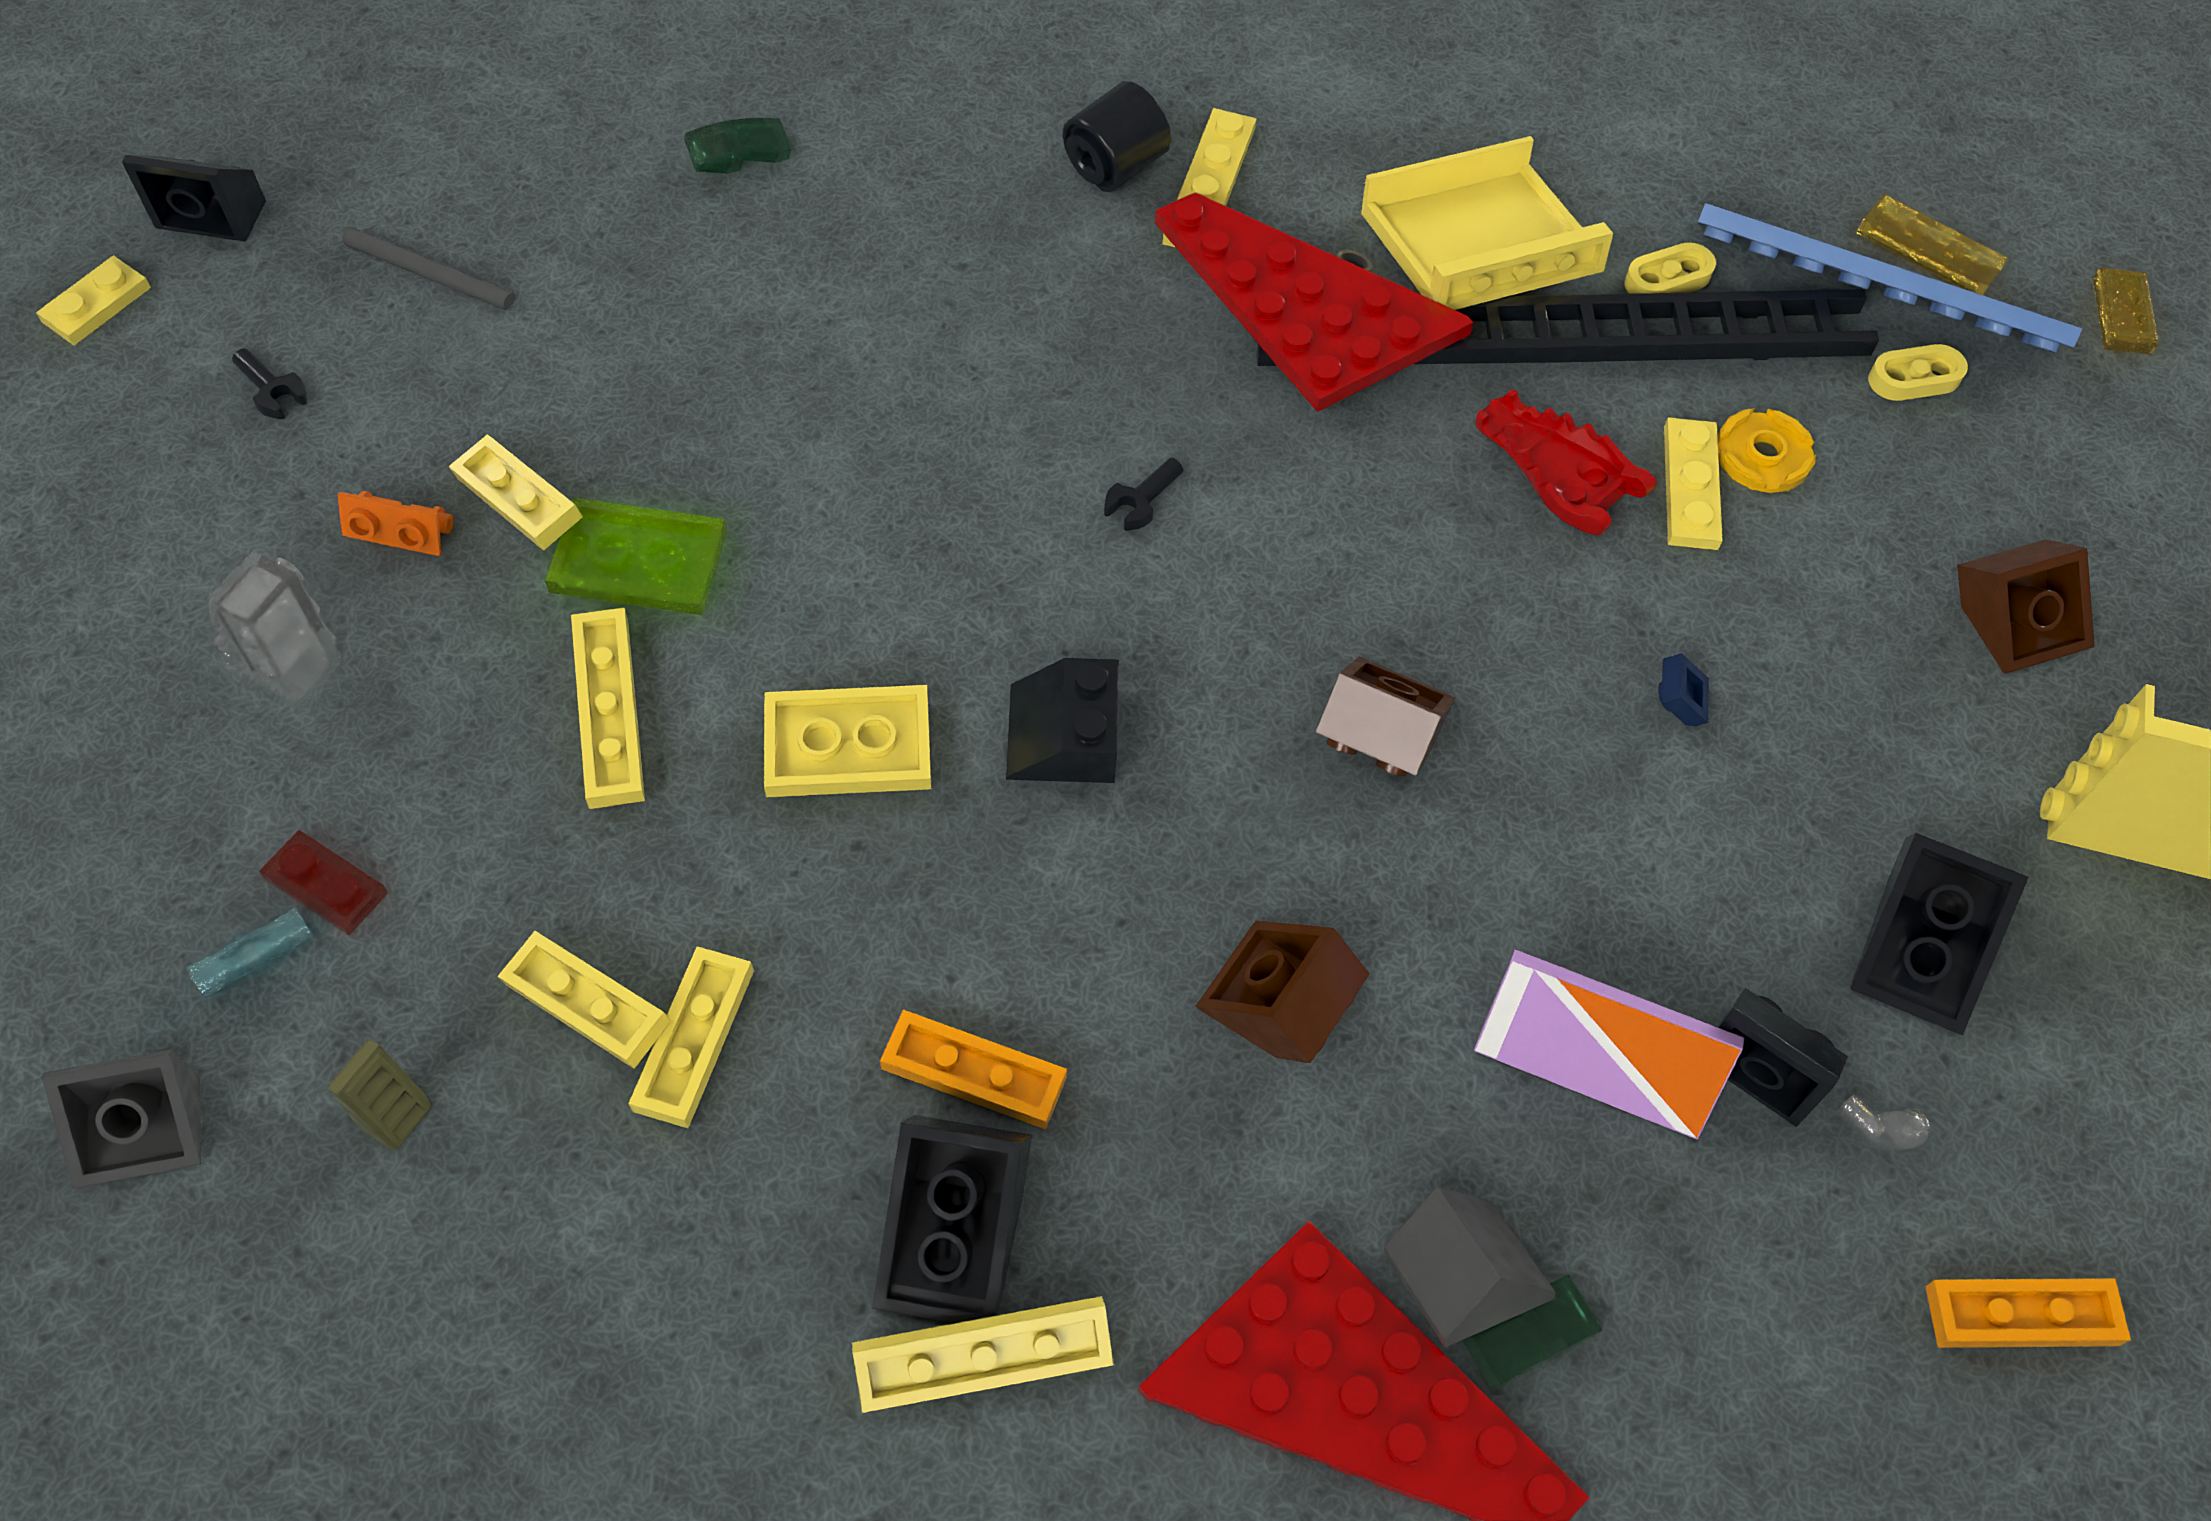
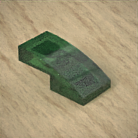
[684,117,792,174]
[1463,1274,1603,1392]

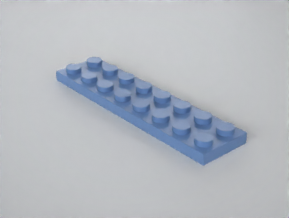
[1698,203,2083,353]

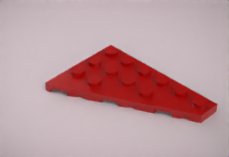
[1155,192,1473,412]
[1138,1221,1590,1521]

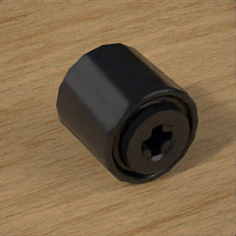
[1062,81,1172,192]

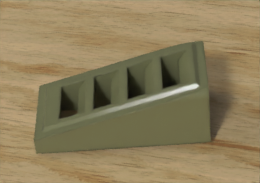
[327,1039,432,1150]

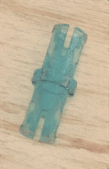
[186,907,315,999]

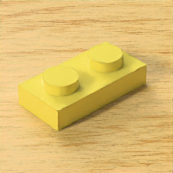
[36,255,151,345]

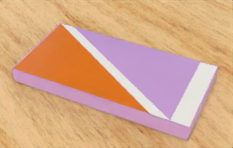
[1474,949,1744,1140]

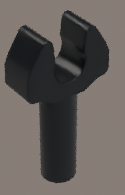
[232,348,307,419]
[1104,458,1183,531]

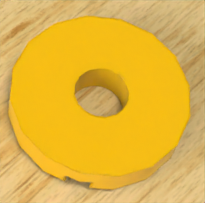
[1717,408,1816,493]

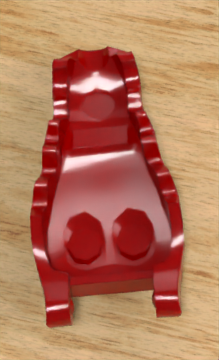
[1475,389,1657,535]

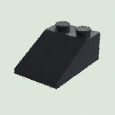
[1850,833,2029,1035]
[872,1115,1032,1323]

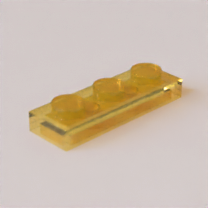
[1857,194,2009,295]

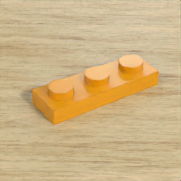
[880,1010,1067,1130]
[1925,1278,2131,1348]

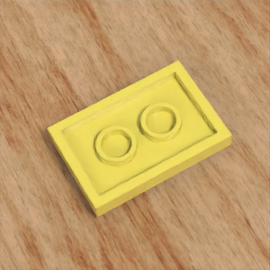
[764,685,931,797]

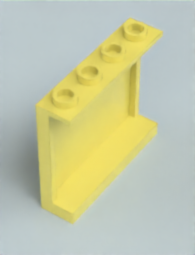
[1361,136,1613,310]
[2040,684,2211,879]

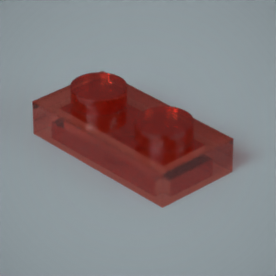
[259,830,388,935]

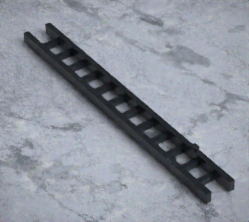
[1257,289,1879,366]

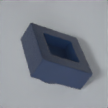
[1658,653,1709,726]

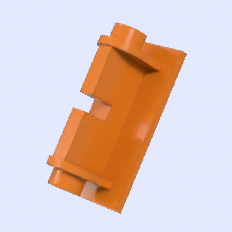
[337,491,454,556]

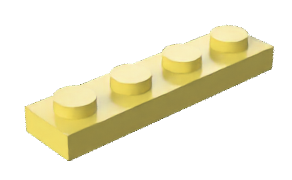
[1163,108,1257,247]
[571,607,645,809]
[852,1296,1114,1413]

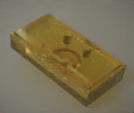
[2093,268,2159,354]

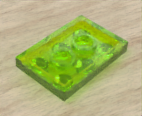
[545,497,727,615]

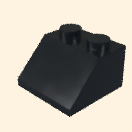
[122,155,266,242]
[1006,658,1119,783]
[1717,988,1848,1127]

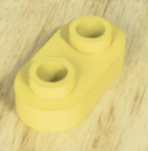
[1624,242,1716,294]
[1868,344,1968,401]

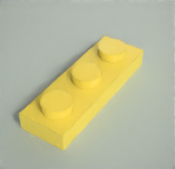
[1664,417,1723,550]
[449,434,583,551]
[498,931,671,1069]
[628,946,754,1128]

